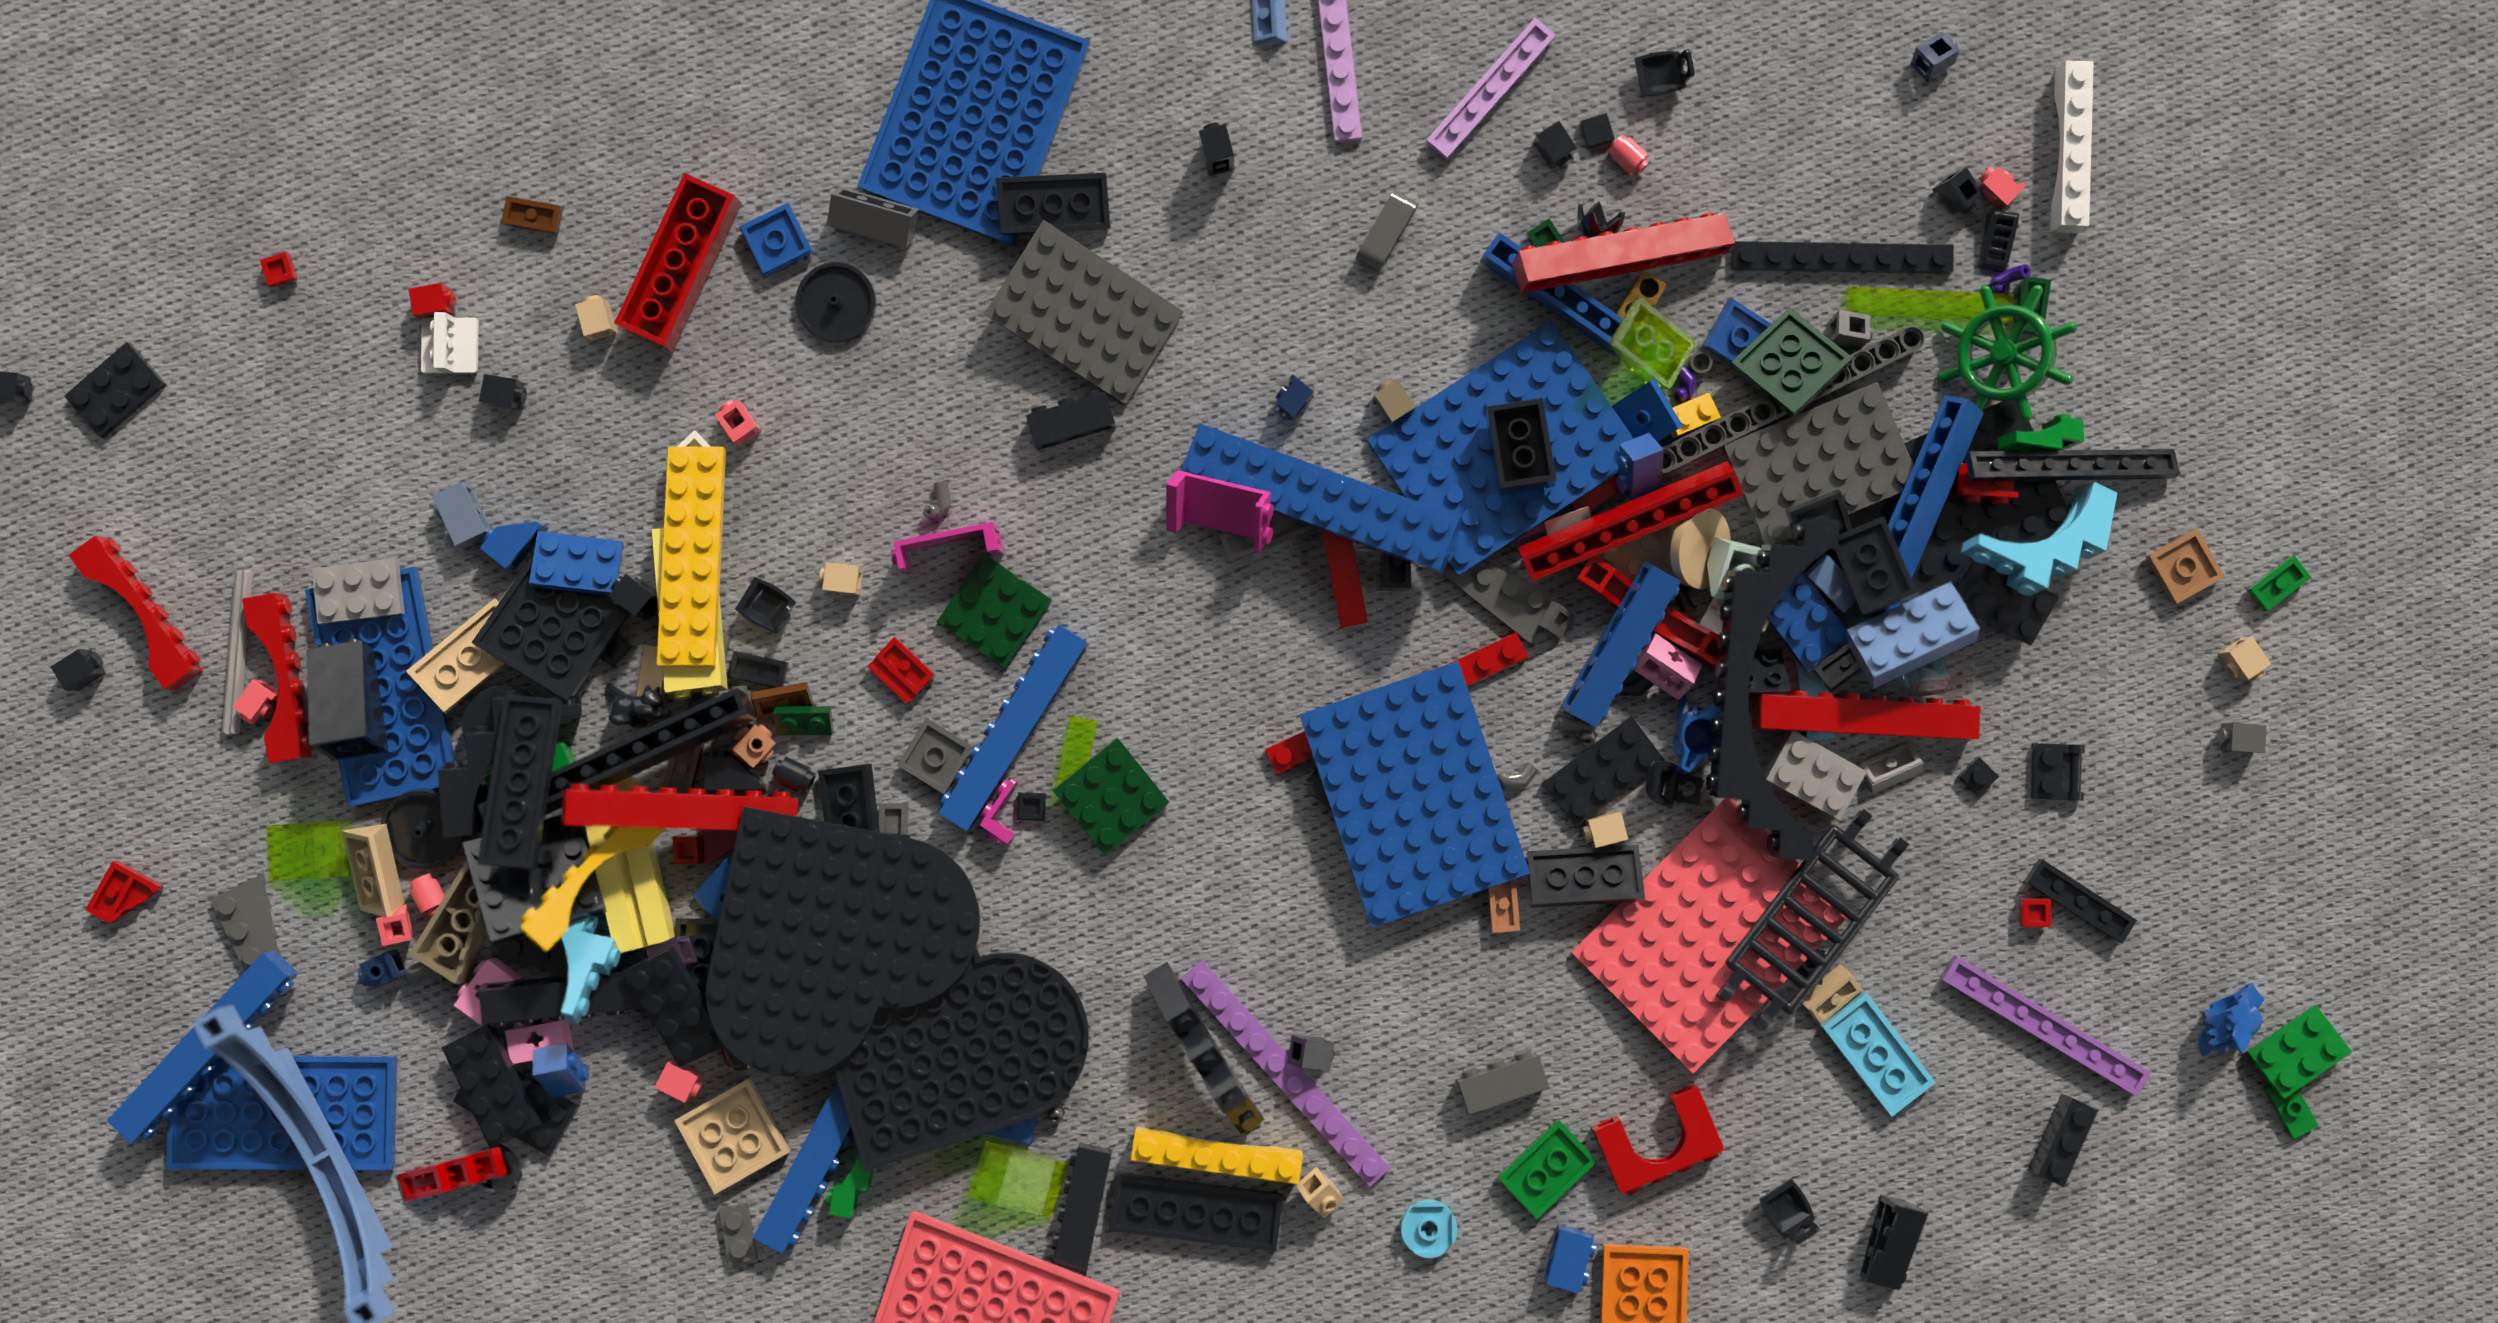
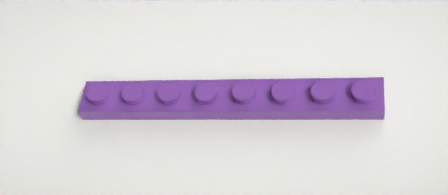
[1940,955,2151,1097]

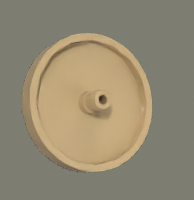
[1670,508,1730,589]

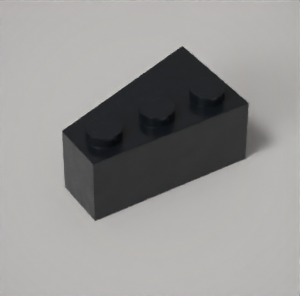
[1860,1194,1929,1291]

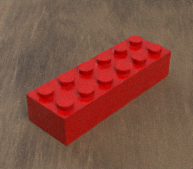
[614,173,742,352]

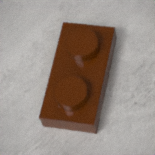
[501,196,564,235]
[752,682,814,719]

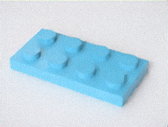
[1820,992,1936,1117]

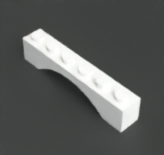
[2050,61,2094,233]

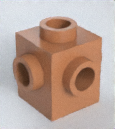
[727,724,776,768]

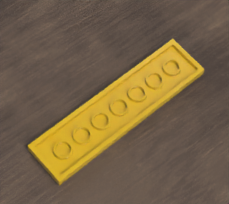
[657,447,726,667]

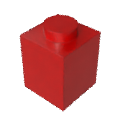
[408,283,457,320]

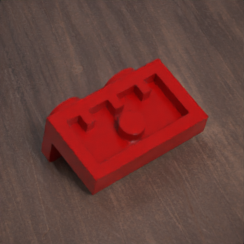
[1954,463,2018,505]

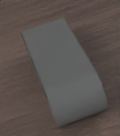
[1355,190,1419,272]

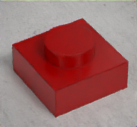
[260,251,298,288]
[672,835,704,864]
[2019,898,2051,927]

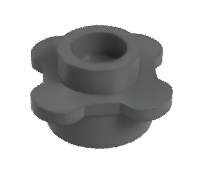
[1683,347,1716,380]

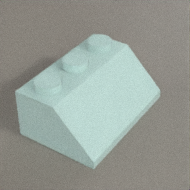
[1707,537,1761,600]

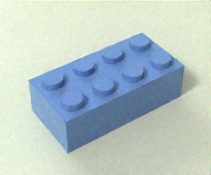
[1846,582,1979,689]

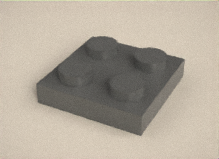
[897,718,974,794]

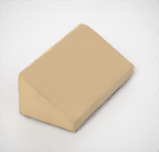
[637,645,666,704]
[1802,964,1862,1025]

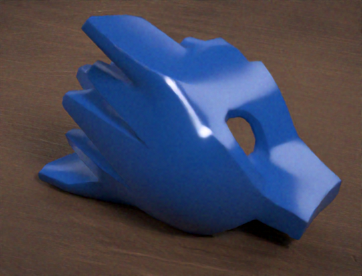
[1673,695,1716,774]
[2198,983,2265,1057]

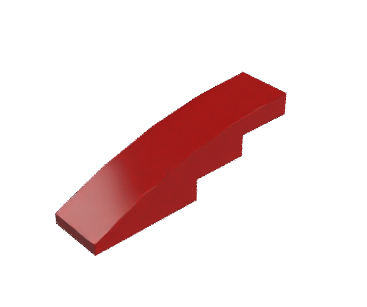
[1321,531,1368,628]
[397,1146,507,1202]

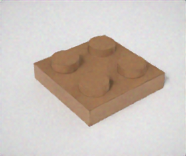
[2145,529,2225,605]

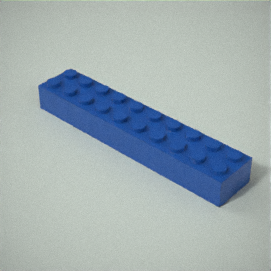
[1181,423,1462,575]

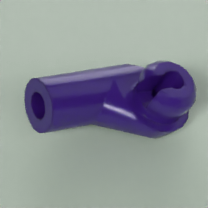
[1989,264,2031,295]
[1670,360,1695,403]

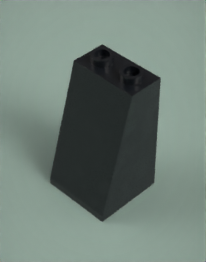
[307,639,388,761]

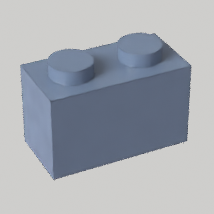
[432,482,491,548]

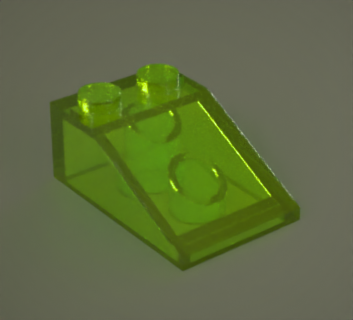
[1609,296,1697,389]
[267,820,352,881]
[968,1137,1069,1218]

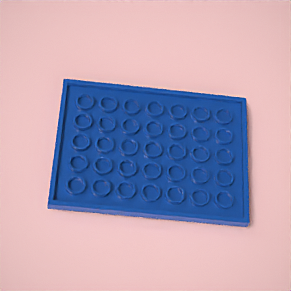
[857,0,1091,246]
[1367,320,1634,577]
[1299,661,1530,928]

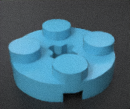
[1401,1199,1457,1258]

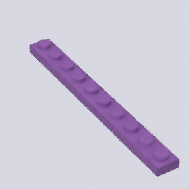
[1181,960,1390,1187]

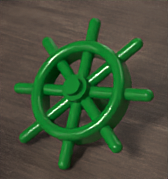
[1937,285,2078,421]

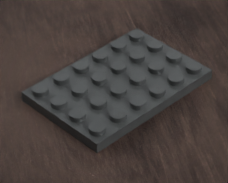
[984,220,1184,405]
[1722,382,1914,545]

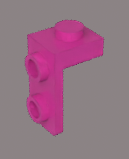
[980,779,1018,845]

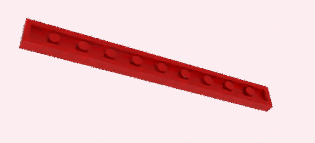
[1265,632,1528,774]

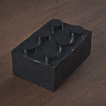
[1485,398,1557,495]
[1956,560,2060,646]

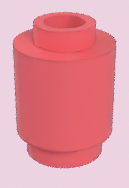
[1608,135,1649,176]
[410,873,445,917]

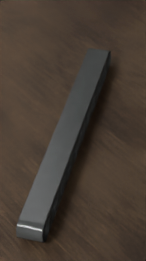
[1662,326,1925,476]

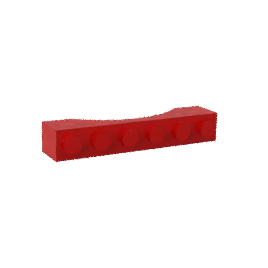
[68,535,204,690]
[1573,556,1720,670]
[242,593,314,763]

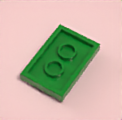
[2244,1005,2352,1099]
[1497,1118,1598,1219]

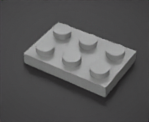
[312,558,405,625]

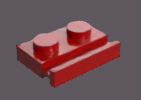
[867,637,936,704]

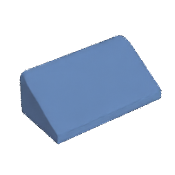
[1252,0,1287,44]

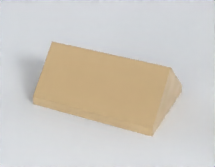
[342,824,404,917]

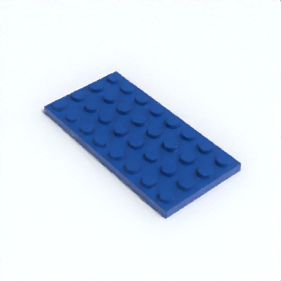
[305,567,455,807]
[166,1055,397,1170]

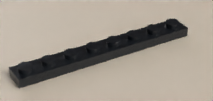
[1731,241,1954,274]
[1965,449,2180,482]

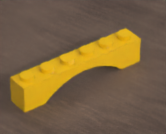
[519,826,666,952]
[1131,1127,1303,1184]

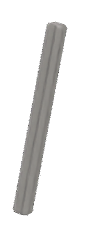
[222,570,253,735]

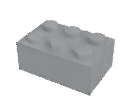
[1763,730,1867,821]

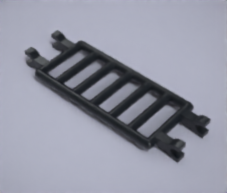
[1716,809,1909,1031]

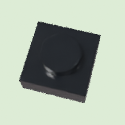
[1957,757,1999,796]

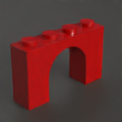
[1591,1084,1725,1195]

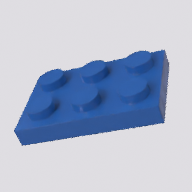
[529,531,624,596]
[1767,572,1847,672]

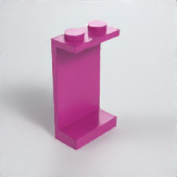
[1166,470,1274,554]
[890,522,1004,574]

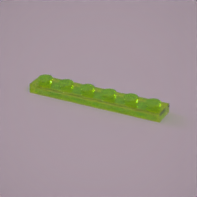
[1845,286,2014,323]

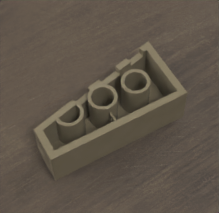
[409,860,486,984]

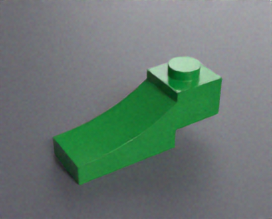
[1998,414,2084,451]
[826,1155,874,1218]

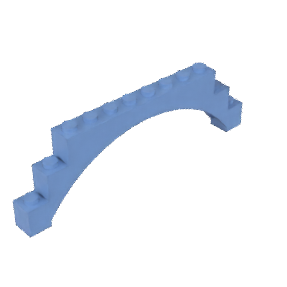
[192,1005,395,1323]

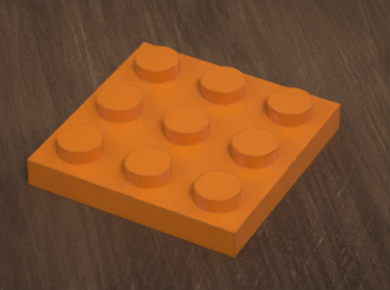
[1600,1244,1689,1323]

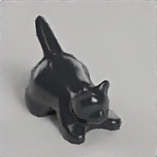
[606,682,671,728]

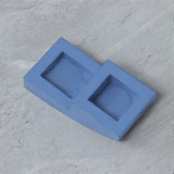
[1805,554,1856,613]

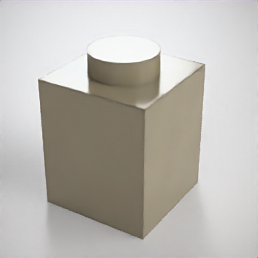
[1373,379,1415,424]

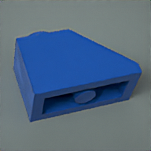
[480,522,548,571]

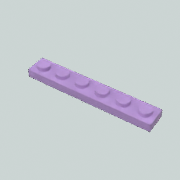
[1318,0,1362,143]
[1426,18,1556,160]

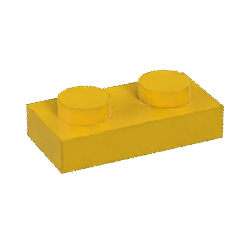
[1671,393,1721,438]

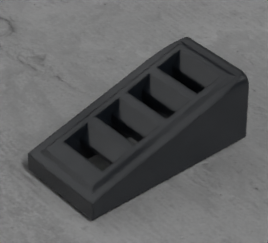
[1978,209,2020,272]

